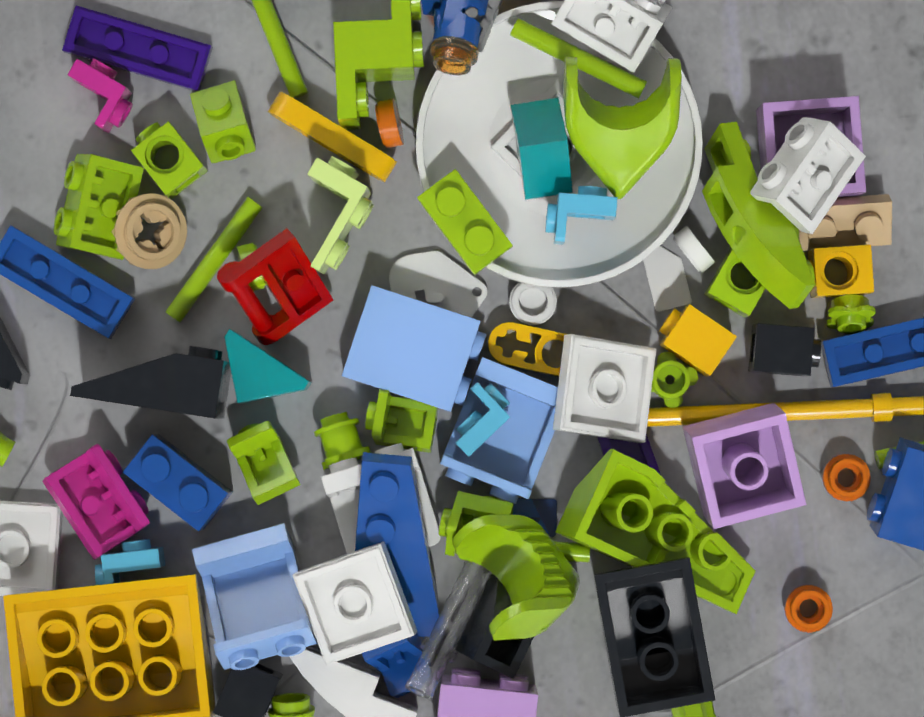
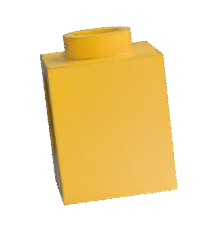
[807,245,874,298]
[659,304,737,377]

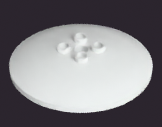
[416,1,703,288]

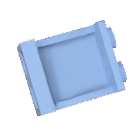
[342,285,486,412]
[440,357,558,504]
[192,523,317,670]

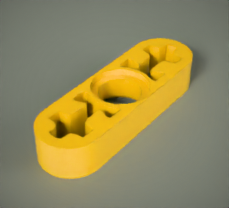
[267,91,397,183]
[488,322,566,377]

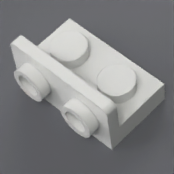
[750,117,866,234]

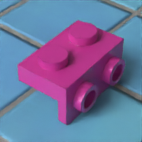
[42,443,150,560]

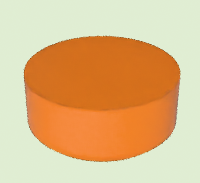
[375,98,404,148]

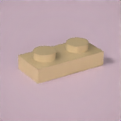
[798,194,892,251]

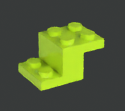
[333,0,424,130]

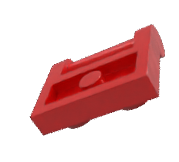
[217,228,334,345]

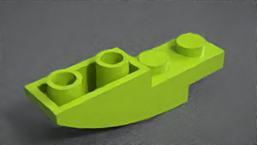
[702,121,816,309]

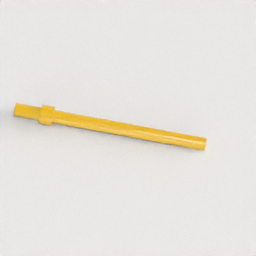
[647,393,924,427]

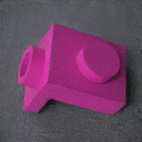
[67,58,133,133]

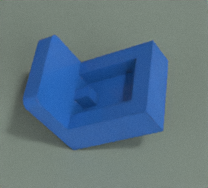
[362,634,435,698]

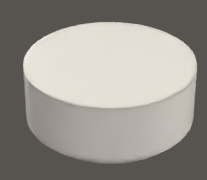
[673,225,716,273]
[509,282,557,326]

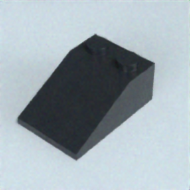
[70,346,231,419]
[594,557,715,717]

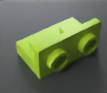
[53,154,144,260]

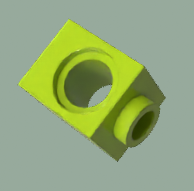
[131,121,208,200]
[704,247,765,318]

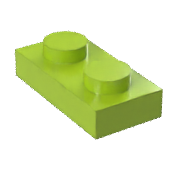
[417,169,513,276]

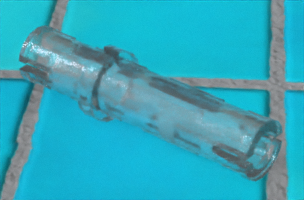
[405,560,492,700]

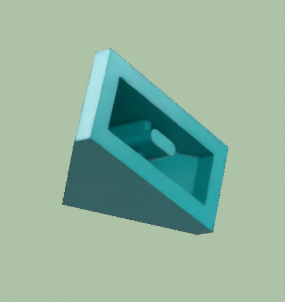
[511,98,573,200]
[224,329,312,404]

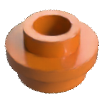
[822,454,871,501]
[784,585,833,633]

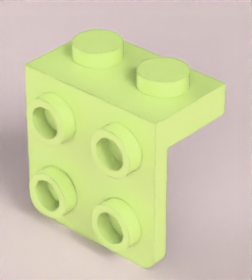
[307,156,374,274]

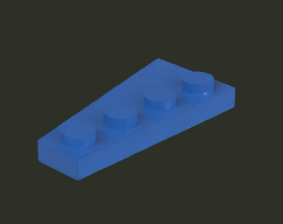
[355,452,444,639]

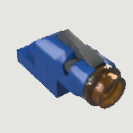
[421,0,502,76]

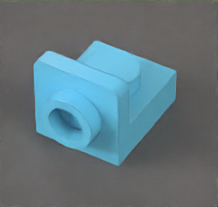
[456,382,510,457]

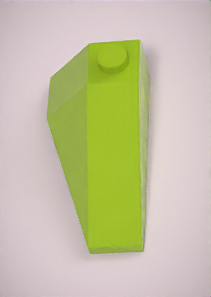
[555,449,756,614]

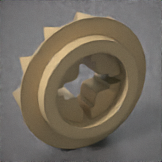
[111,193,187,269]

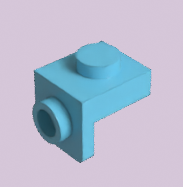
[545,186,618,245]
[95,539,166,585]

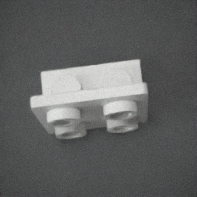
[551,0,672,73]

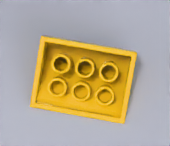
[3,574,216,717]

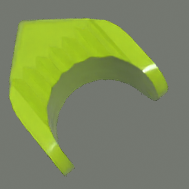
[563,57,682,199]
[452,514,580,641]

